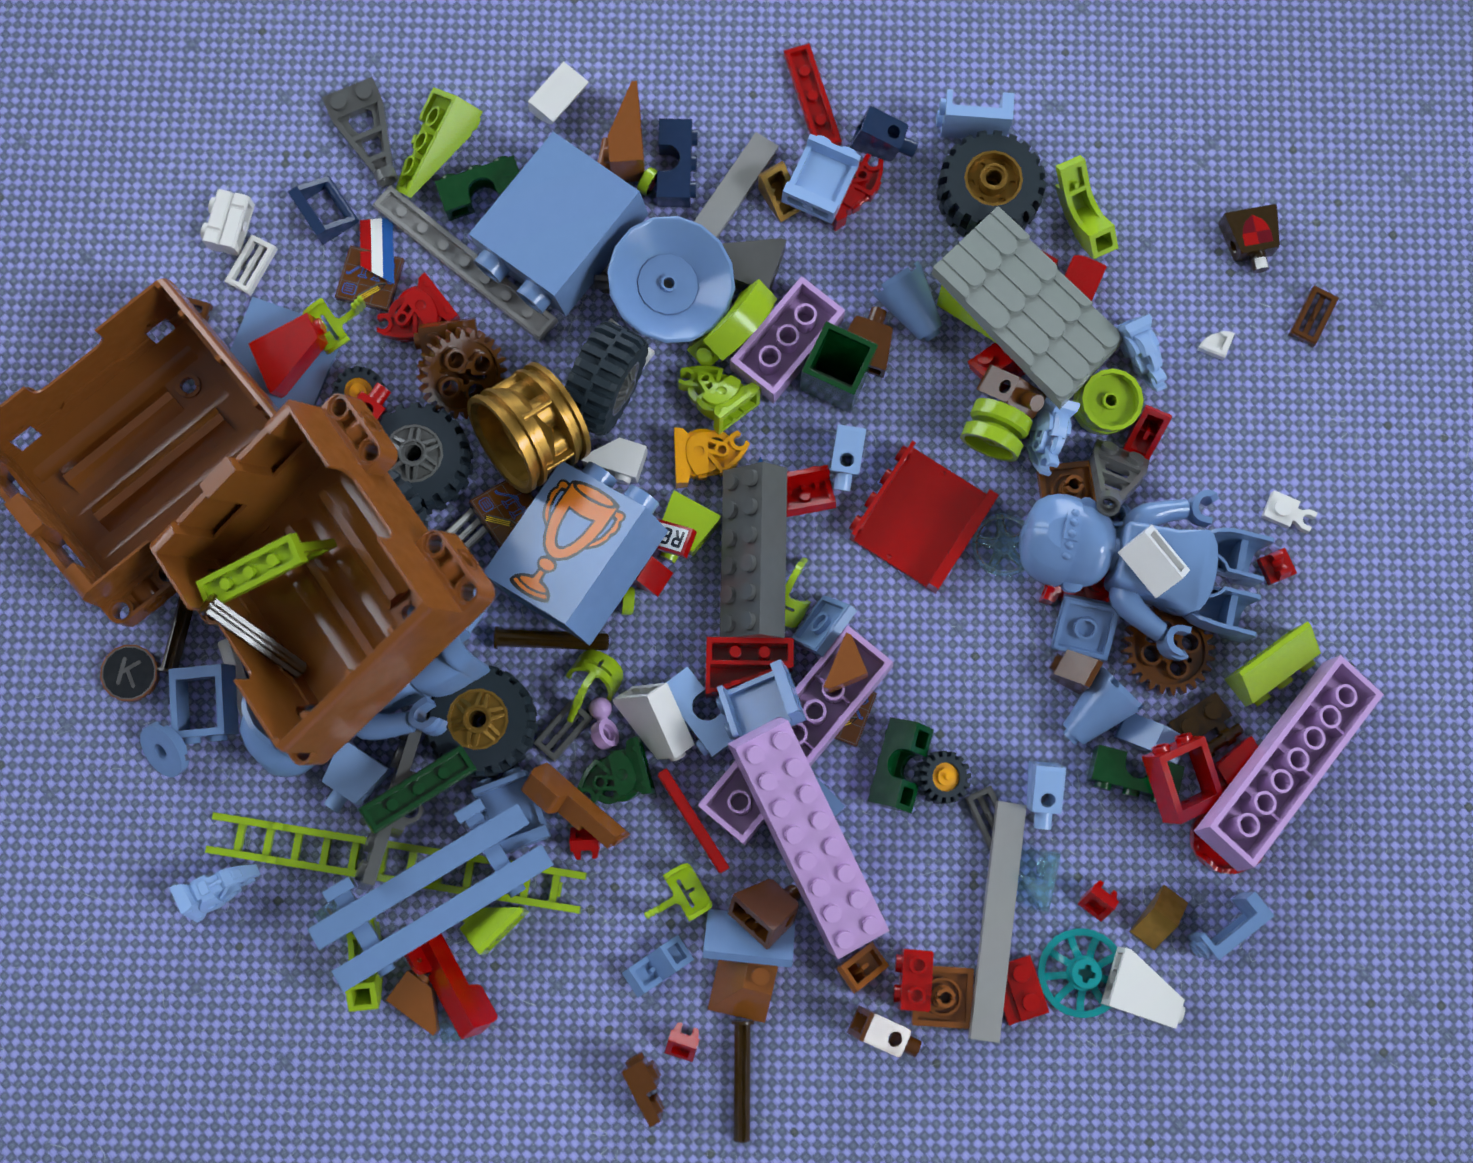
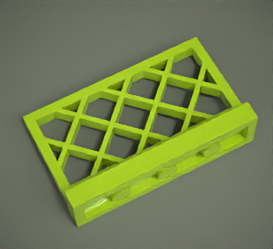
[196,533,338,604]

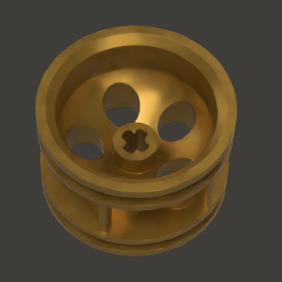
[467,362,591,493]

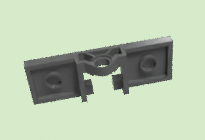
[354,714,427,892]

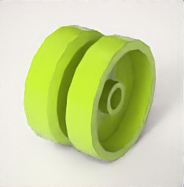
[1073,368,1144,436]
[960,398,1033,462]

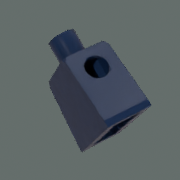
[850,106,919,162]

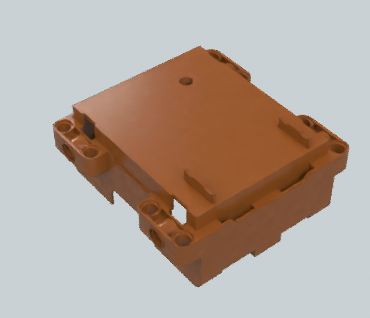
[0,278,279,627]
[150,393,495,765]

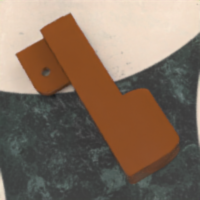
[521,763,630,849]

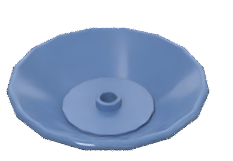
[607,216,735,343]

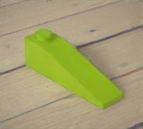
[396,87,483,198]

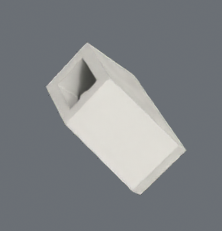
[582,438,648,485]

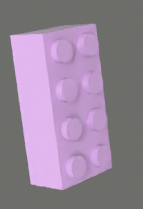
[730,276,845,404]

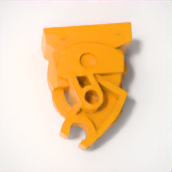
[674,427,750,489]

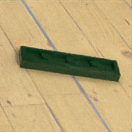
[358,745,477,835]

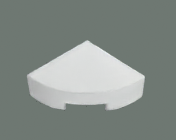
[1197,331,1235,360]

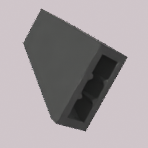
[722,238,786,291]

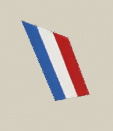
[360,218,394,284]

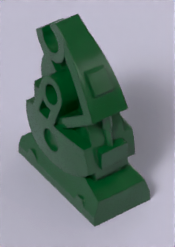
[577,736,656,804]

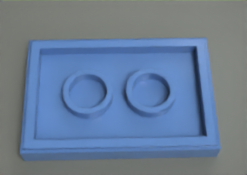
[702,909,796,968]

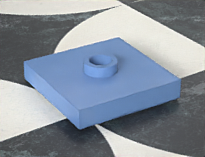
[1050,593,1119,661]
[791,595,857,657]

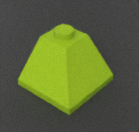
[459,907,530,955]

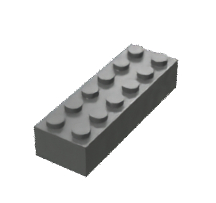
[720,462,787,638]

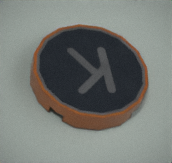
[100,645,160,702]

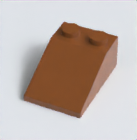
[603,81,645,182]

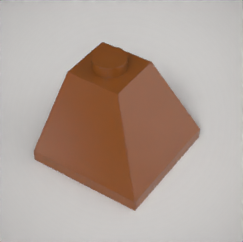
[707,960,778,1023]

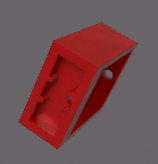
[1141,732,1223,824]

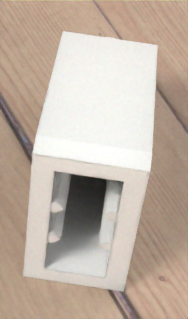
[612,683,695,761]
[1101,947,1185,1029]

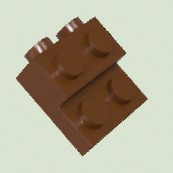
[414,317,482,381]
[621,1052,665,1127]

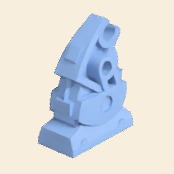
[1115,314,1167,392]
[1026,397,1080,476]
[169,864,261,923]

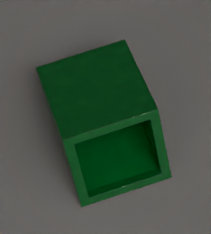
[800,321,878,413]

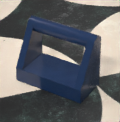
[288,176,359,245]

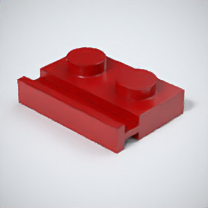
[1003,955,1050,1026]

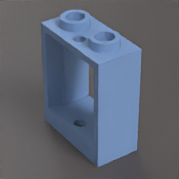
[168,664,239,744]

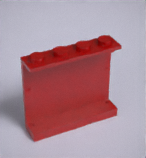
[849,440,999,594]

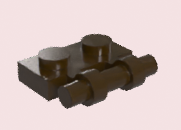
[1167,692,1244,757]

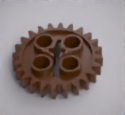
[416,327,508,419]
[1120,605,1216,697]

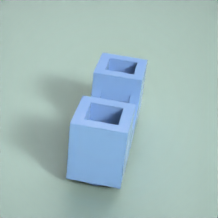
[666,666,735,759]

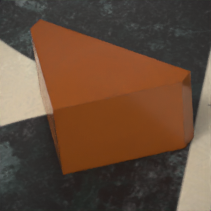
[823,633,868,693]
[835,941,889,994]

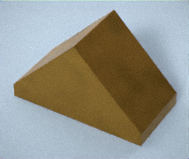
[758,161,801,222]
[1129,885,1188,950]

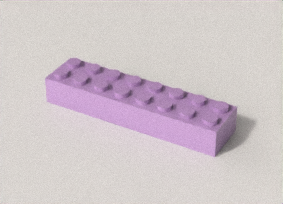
[698,626,893,846]
[1194,655,1384,872]
[728,716,889,959]

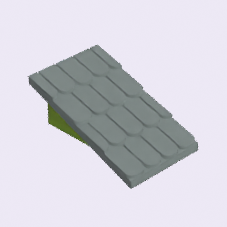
[931,206,1123,409]

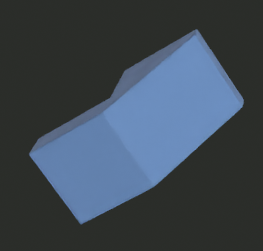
[1114,714,1181,764]
[622,935,694,998]

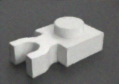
[1261,490,1317,534]

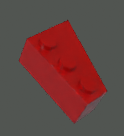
[705,637,794,699]

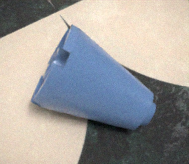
[871,261,943,342]
[1063,666,1144,745]

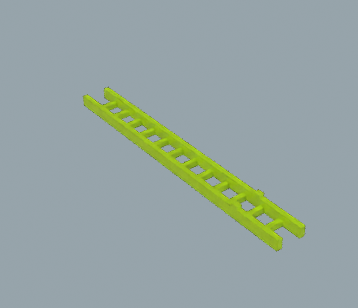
[205,812,587,914]

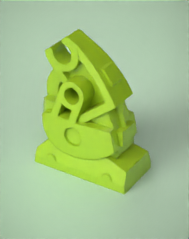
[678,365,761,435]

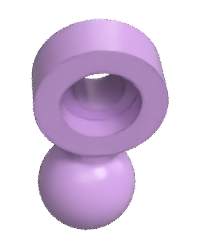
[589,697,619,750]

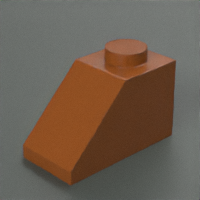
[386,970,441,1036]

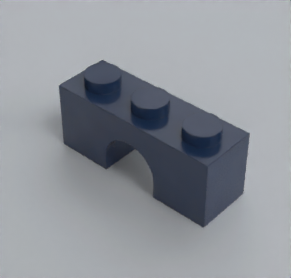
[657,118,698,208]

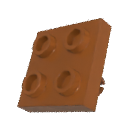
[1036,460,1097,502]
[911,966,974,1029]

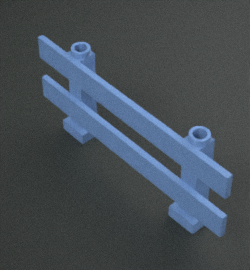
[307,798,554,992]

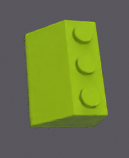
[1224,621,1321,707]

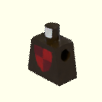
[1218,204,1280,273]

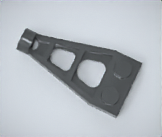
[322,77,398,187]
[1089,439,1149,516]

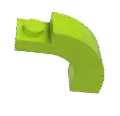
[1055,155,1119,259]
[687,279,777,366]
[345,917,383,1012]

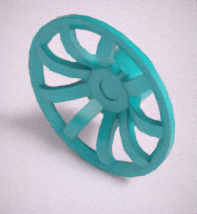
[1037,928,1117,1018]

